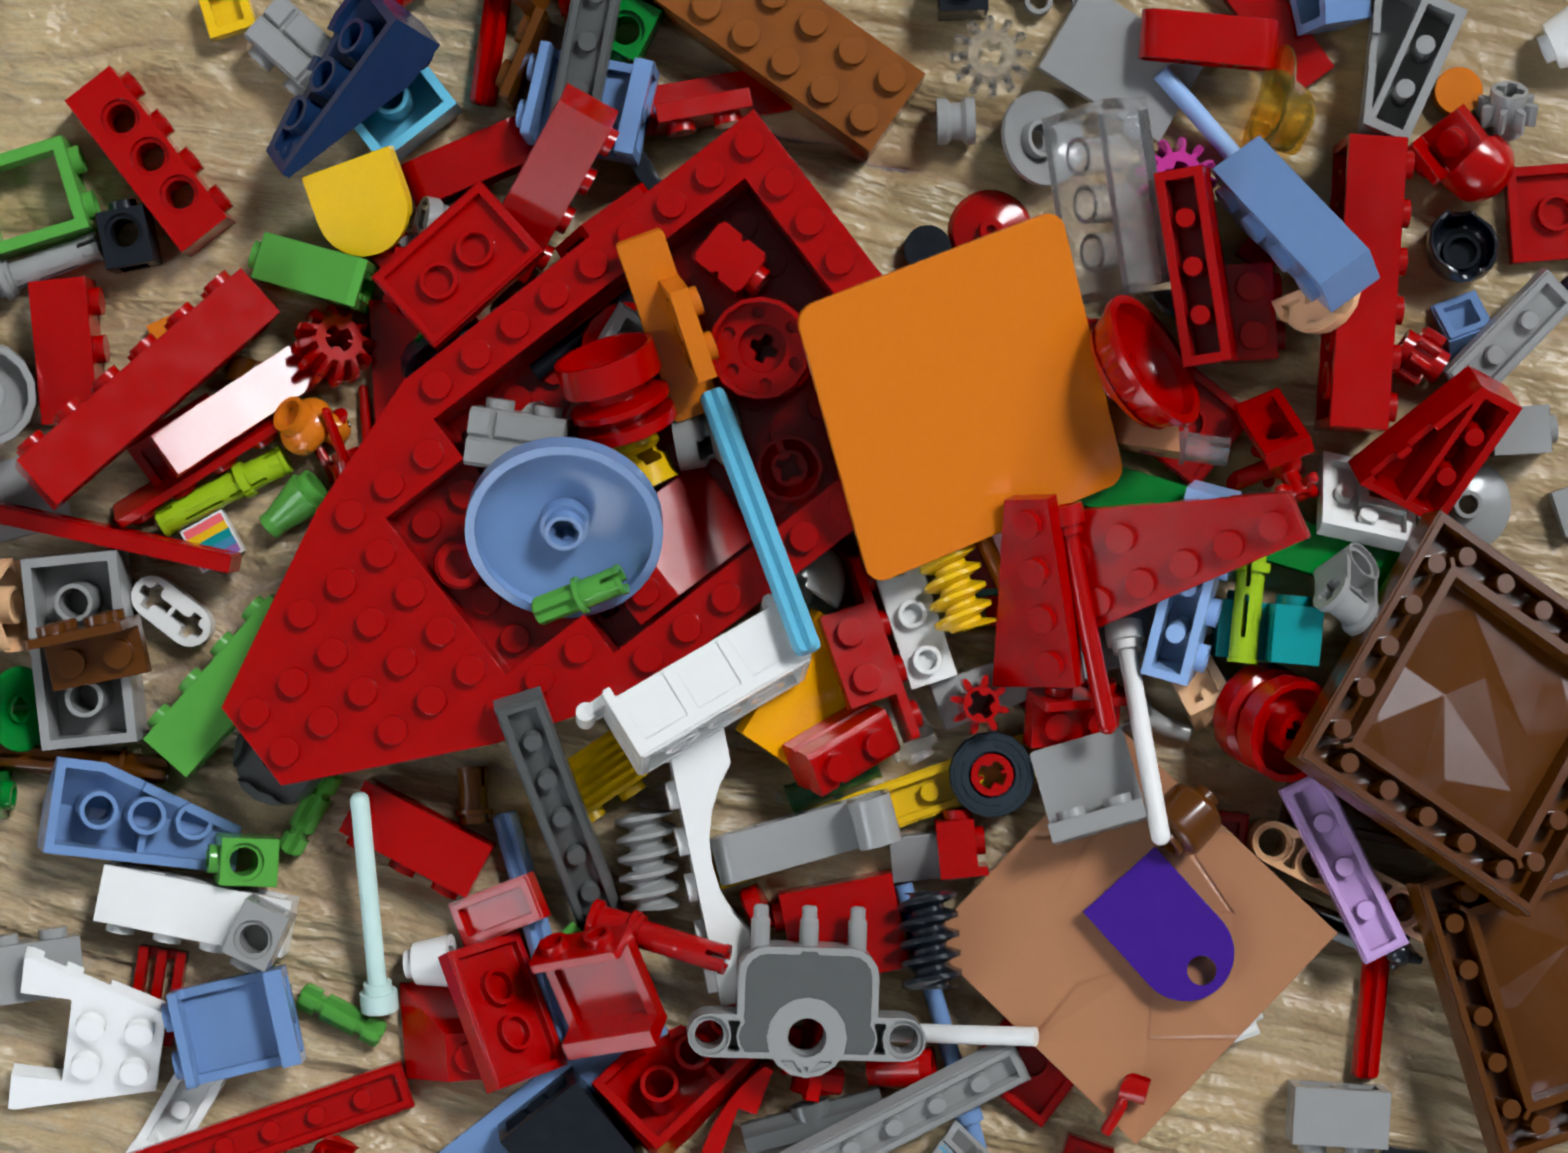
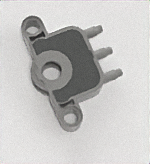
[686,904,926,1078]

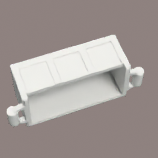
[576,594,812,776]

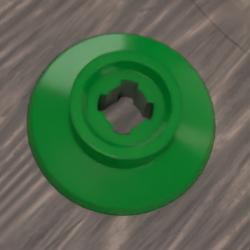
[0,666,41,752]

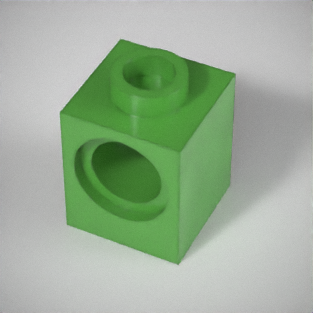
[206,832,280,887]

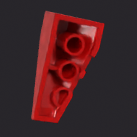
[591,1004,761,1153]

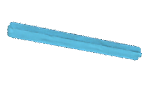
[700,387,821,656]

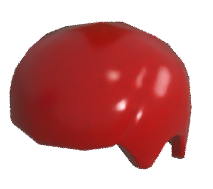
[1441,134,1515,203]

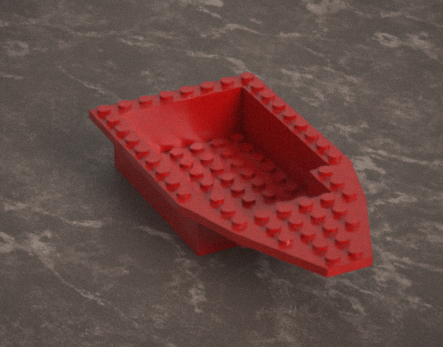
[221,109,882,786]

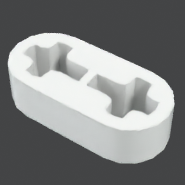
[131,575,215,647]

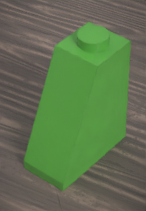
[248,232,380,315]

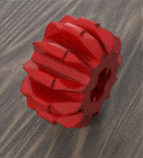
[291,304,375,389]

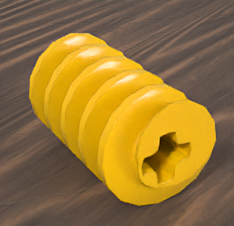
[919,543,997,634]

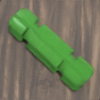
[279,774,342,857]
[296,983,387,1046]

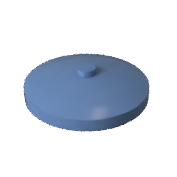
[465,437,663,618]

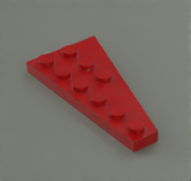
[992,490,1311,636]

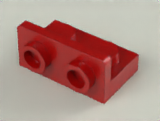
[1023,677,1127,749]

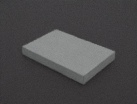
[1036,0,1204,143]

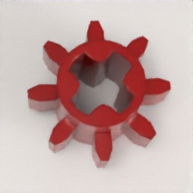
[1394,326,1451,387]
[948,675,1010,734]

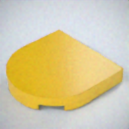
[301,145,413,257]

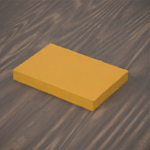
[735,608,846,766]

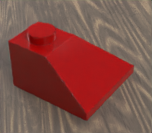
[399,981,482,1082]

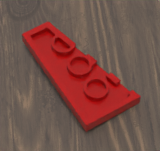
[992,494,1086,688]

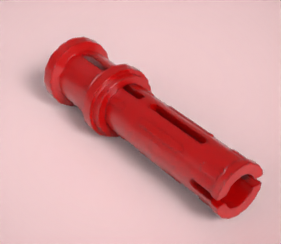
[584,898,732,975]

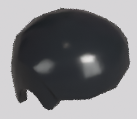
[1424,210,1499,283]

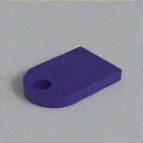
[1083,847,1234,1001]

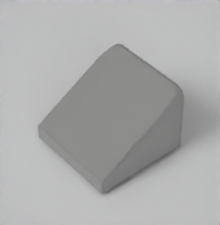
[889,830,940,883]

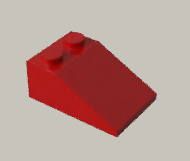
[623,468,752,625]

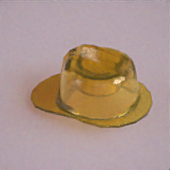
[1243,45,1315,155]

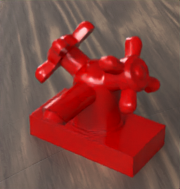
[1226,388,1319,503]

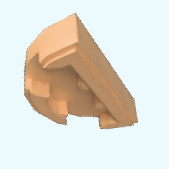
[1271,289,1361,335]

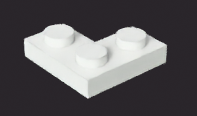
[1316,450,1416,552]

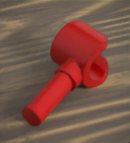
[1100,1073,1151,1136]

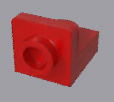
[1408,103,1488,186]

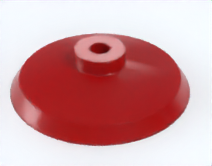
[947,190,1030,248]

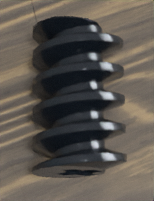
[897,890,962,991]

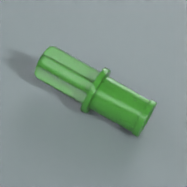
[531,564,630,625]

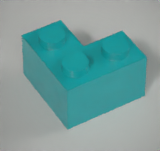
[1210,590,1324,666]

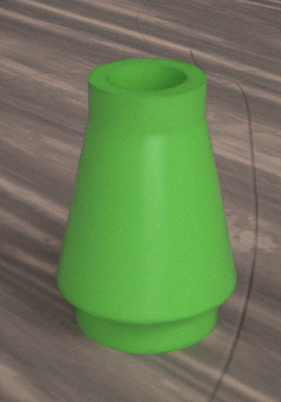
[259,470,329,538]

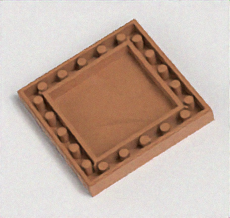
[945,733,1338,1144]

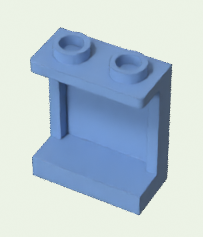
[516,40,660,166]
[161,964,307,1090]

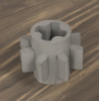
[1476,81,1539,141]

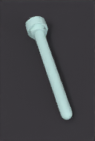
[350,791,399,1016]

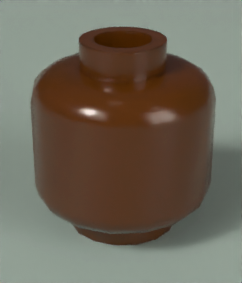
[1149,783,1221,856]

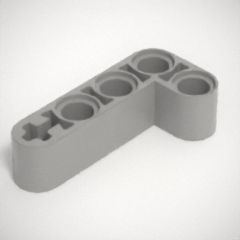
[710,789,902,885]

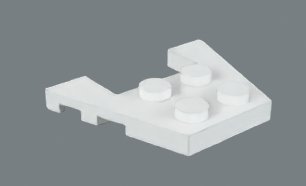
[8,946,167,1110]

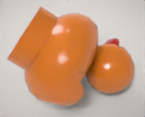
[273,396,351,456]

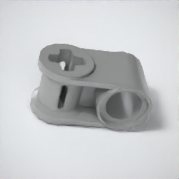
[1313,542,1379,636]

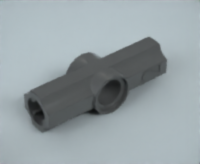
[741,1086,882,1153]

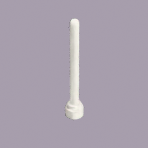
[1104,617,1171,845]

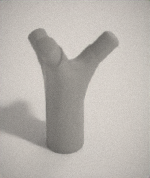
[1119,698,1192,742]

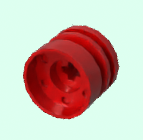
[711,296,811,399]
[554,331,678,448]

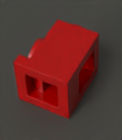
[934,807,989,880]

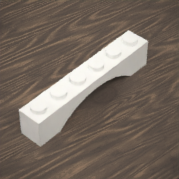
[664,728,751,1006]

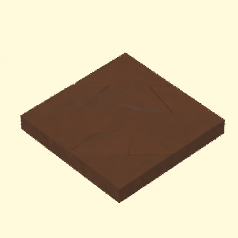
[1283,510,1568,917]
[1405,850,1568,1153]

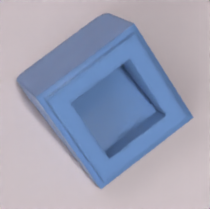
[1430,290,1491,360]

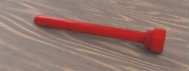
[1058,501,1117,735]

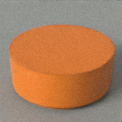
[1432,67,1483,115]

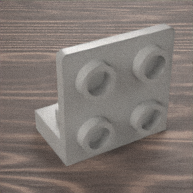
[1030,727,1148,845]

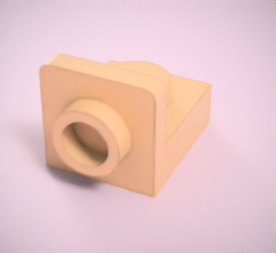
[1170,654,1226,732]

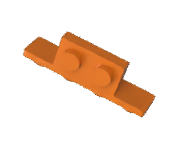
[616,228,719,422]

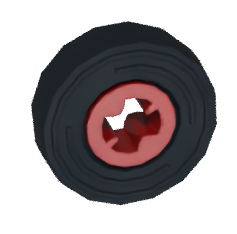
[948,731,1035,818]

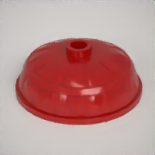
[1089,294,1200,430]

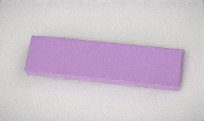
[1278,776,1409,964]

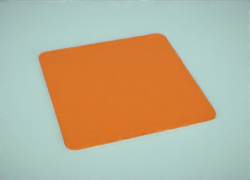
[798,213,1122,581]

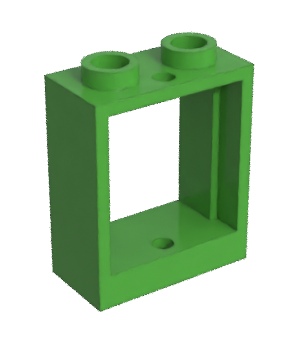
[0,135,101,260]

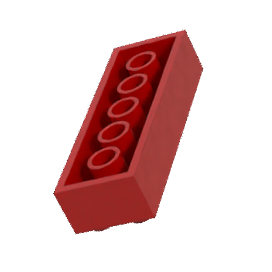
[1314,133,1415,434]
[15,268,280,512]

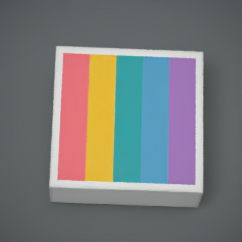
[180,509,247,574]

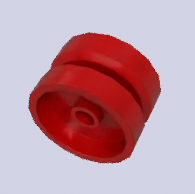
[1212,662,1323,782]

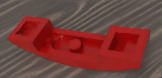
[700,1059,773,1153]

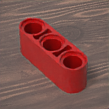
[1138,8,1280,71]
[401,116,533,212]

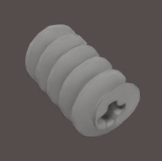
[615,810,681,911]

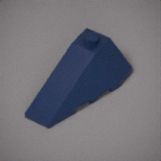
[266,0,440,178]

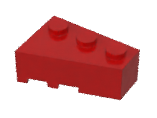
[1348,365,1523,517]

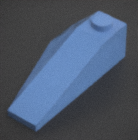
[37,756,242,871]

